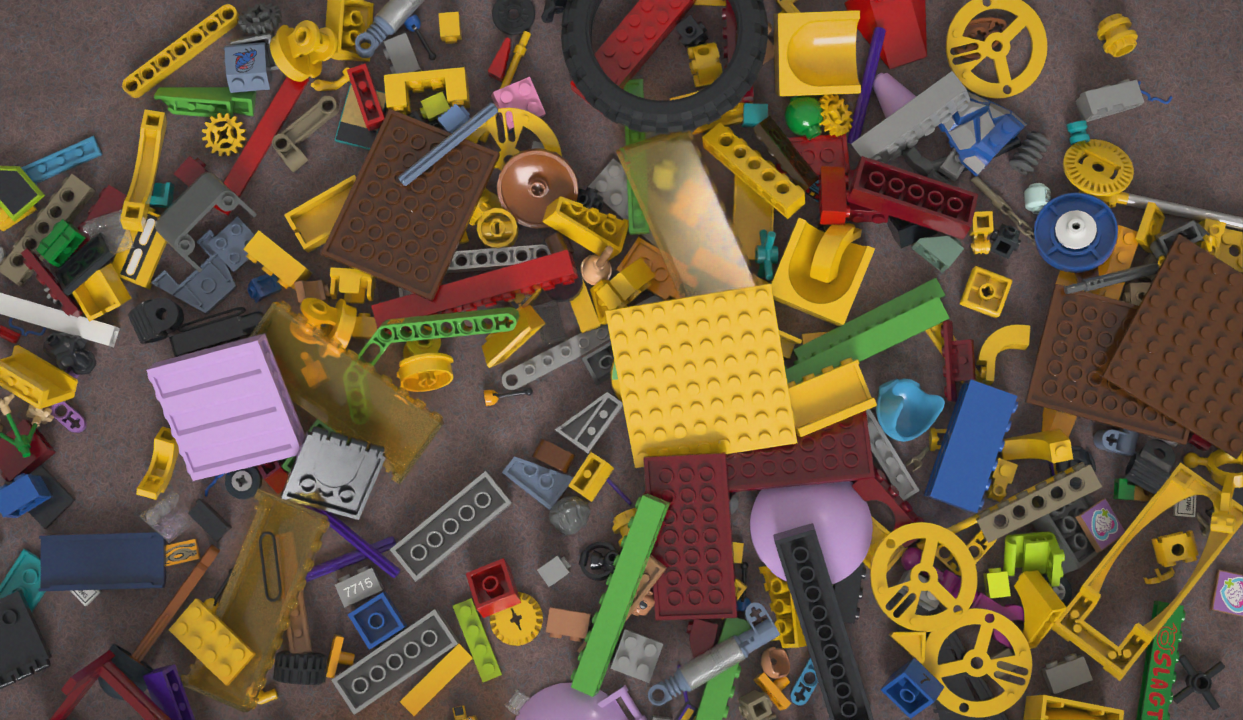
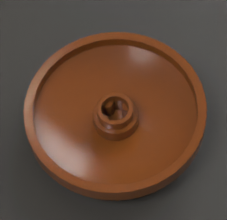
[497,148,579,228]

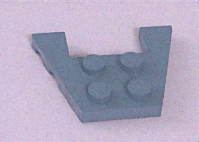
[151,230,237,314]

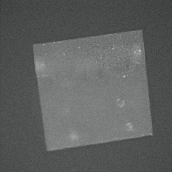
[83,210,134,254]
[139,493,195,543]

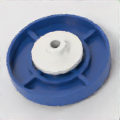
[1034,193,1118,273]

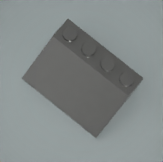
[1021,485,1107,574]

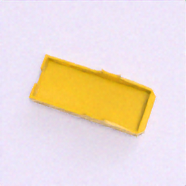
[731,160,775,260]

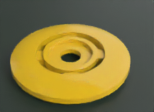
[1063,139,1134,196]

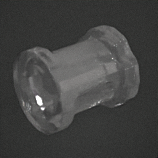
[504,688,530,716]

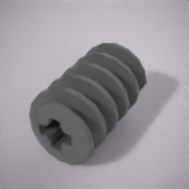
[1009,131,1051,175]

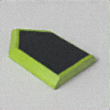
[0,166,45,222]

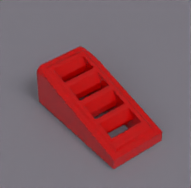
[488,37,511,83]

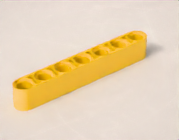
[122,4,240,98]

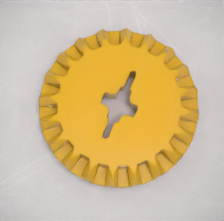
[490,592,543,646]

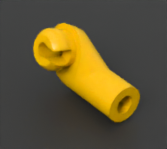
[247,686,278,704]

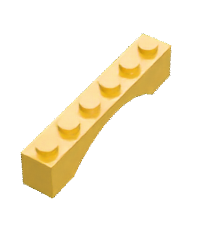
[120,109,167,232]

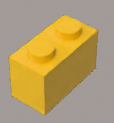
[568,452,614,502]

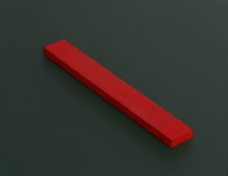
[214,77,309,216]

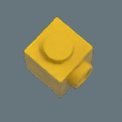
[352,313,377,339]

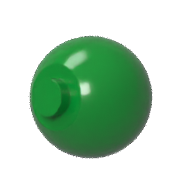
[784,96,823,140]

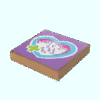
[1075,498,1125,553]
[1210,570,1243,617]

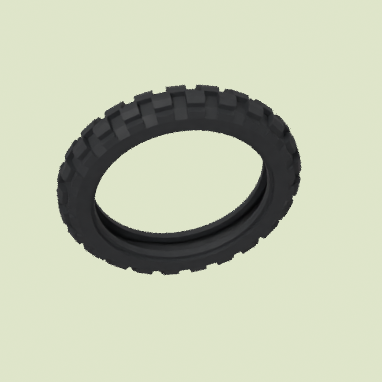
[561,0,768,134]

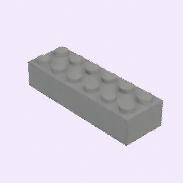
[852,71,971,163]
[390,471,513,582]
[331,608,460,715]

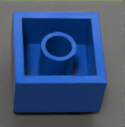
[0,473,52,518]
[348,591,407,650]
[881,658,944,719]

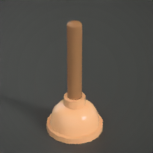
[580,246,613,285]

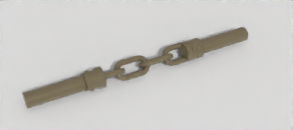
[971,176,1036,247]

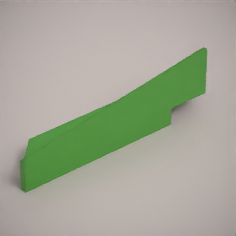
[154,87,256,119]

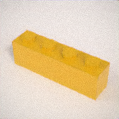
[542,196,629,261]
[759,566,807,648]

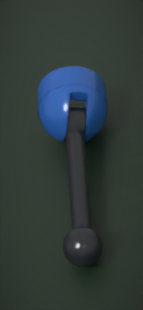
[404,15,436,60]
[737,562,752,611]

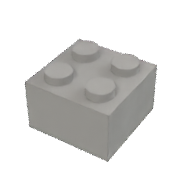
[610,628,663,683]

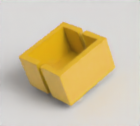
[596,257,656,310]
[72,263,132,322]

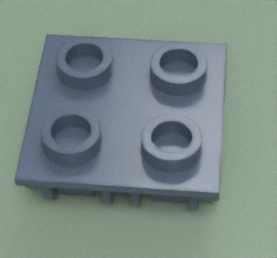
[208,216,254,272]

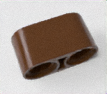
[544,232,574,254]
[532,438,575,473]

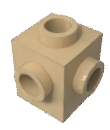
[1123,282,1151,306]

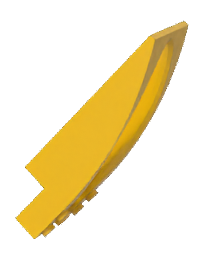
[1052,462,1243,681]

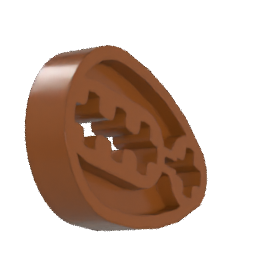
[953,17,1007,60]

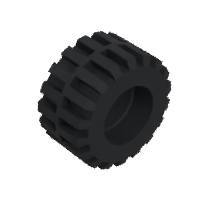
[273,651,328,685]

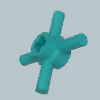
[755,229,778,280]

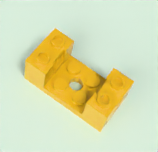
[384,67,470,115]
[1194,219,1243,274]

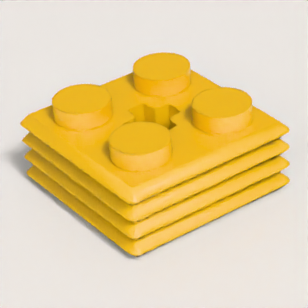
[960,266,1012,318]

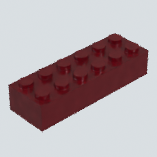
[847,156,978,239]

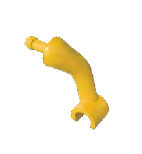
[311,68,350,91]

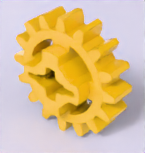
[819,94,853,137]
[202,113,247,156]

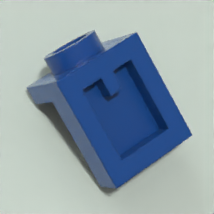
[247,273,282,303]

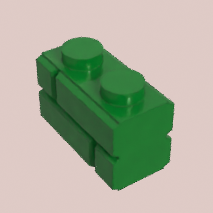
[36,219,86,268]

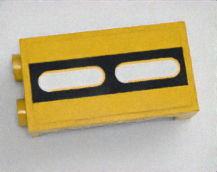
[112,207,167,290]

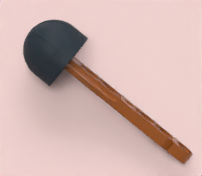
[98,544,220,700]

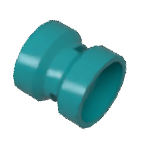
[1066,120,1090,145]

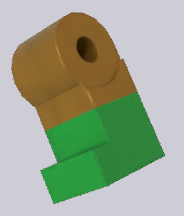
[1113,478,1154,501]

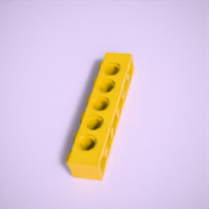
[702,122,805,219]

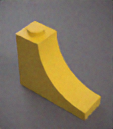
[1001,429,1073,463]
[1014,570,1067,649]

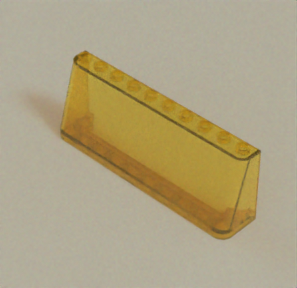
[615,131,759,298]
[249,301,444,485]
[180,489,330,712]

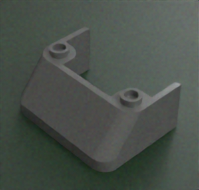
[155,172,257,272]

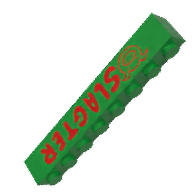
[1136,601,1185,720]

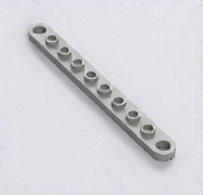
[502,289,682,390]

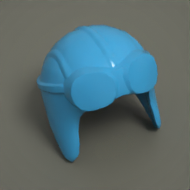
[876,378,945,442]

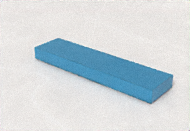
[21,136,103,184]

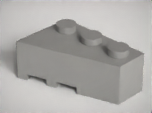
[1075,79,1144,122]
[555,392,623,454]

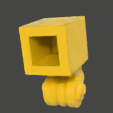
[968,211,994,254]
[986,458,1018,502]

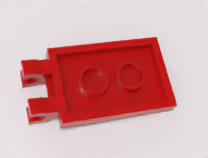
[776,133,850,179]

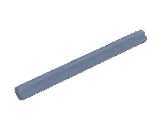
[398,103,498,186]

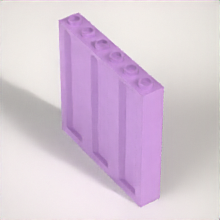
[147,333,305,481]

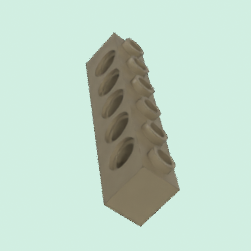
[0,174,96,287]
[976,462,1102,543]

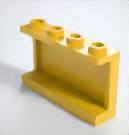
[0,345,78,409]
[787,357,877,437]

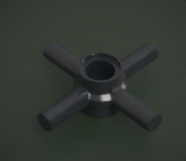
[1173,655,1225,710]

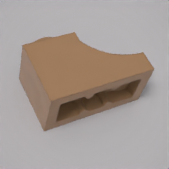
[294,280,331,304]

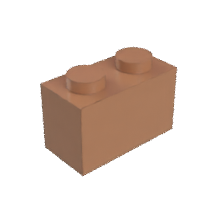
[546,607,591,642]

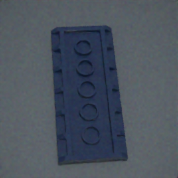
[39,532,166,592]

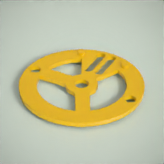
[946,0,1047,99]
[465,108,562,209]
[870,522,977,632]
[922,608,1032,717]

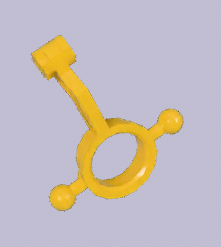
[1183,449,1243,533]

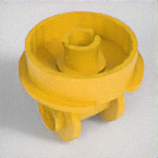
[270,20,338,82]
[290,298,357,358]
[397,326,454,392]

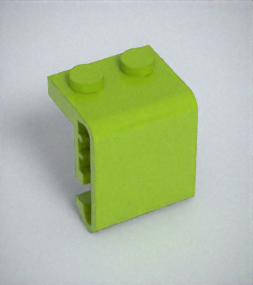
[1003,532,1065,587]

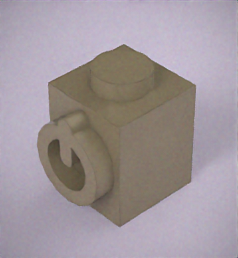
[738,690,772,720]

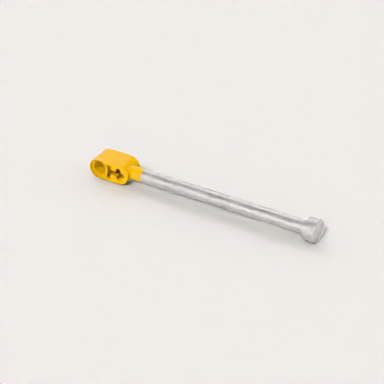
[1079,189,1243,230]

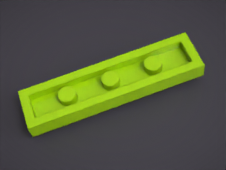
[453,598,502,682]

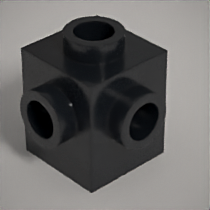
[675,15,709,48]
[576,187,604,212]
[990,223,1021,259]

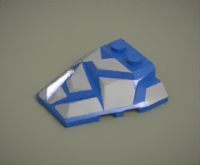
[938,90,1027,177]

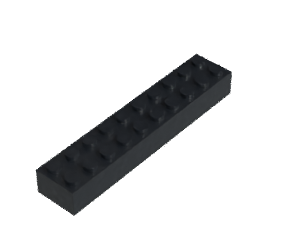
[773,523,874,720]

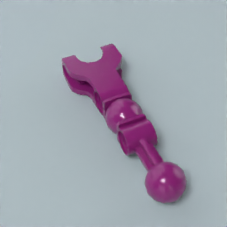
[901,547,1025,650]

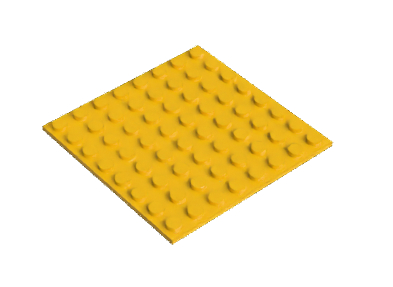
[605,283,797,468]

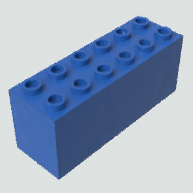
[923,379,1018,513]

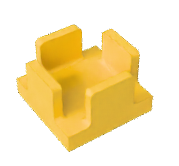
[330,267,376,304]

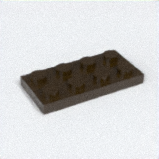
[753,116,819,192]

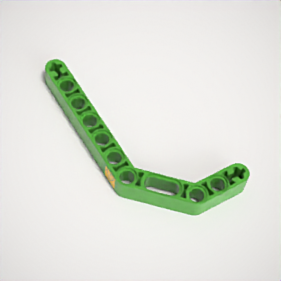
[344,307,520,424]

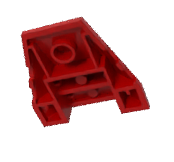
[844,0,927,70]

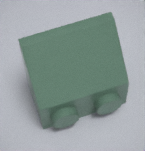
[911,236,964,273]

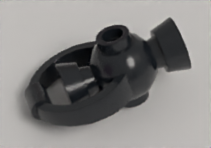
[579,542,621,581]

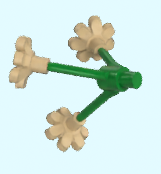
[0,393,54,457]

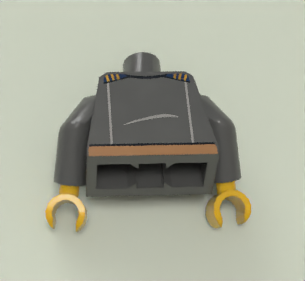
[1150,221,1219,267]

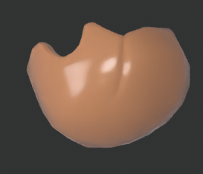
[761,647,790,679]

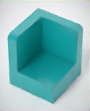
[741,103,768,128]
[150,182,175,208]

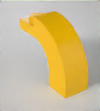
[810,223,862,283]
[976,325,1030,386]
[136,427,179,500]

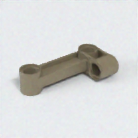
[272,96,339,173]

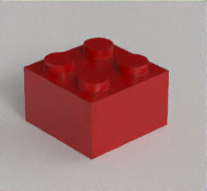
[466,558,521,618]

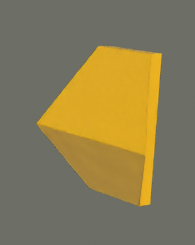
[889,631,926,664]

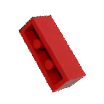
[347,63,385,131]
[818,166,850,225]

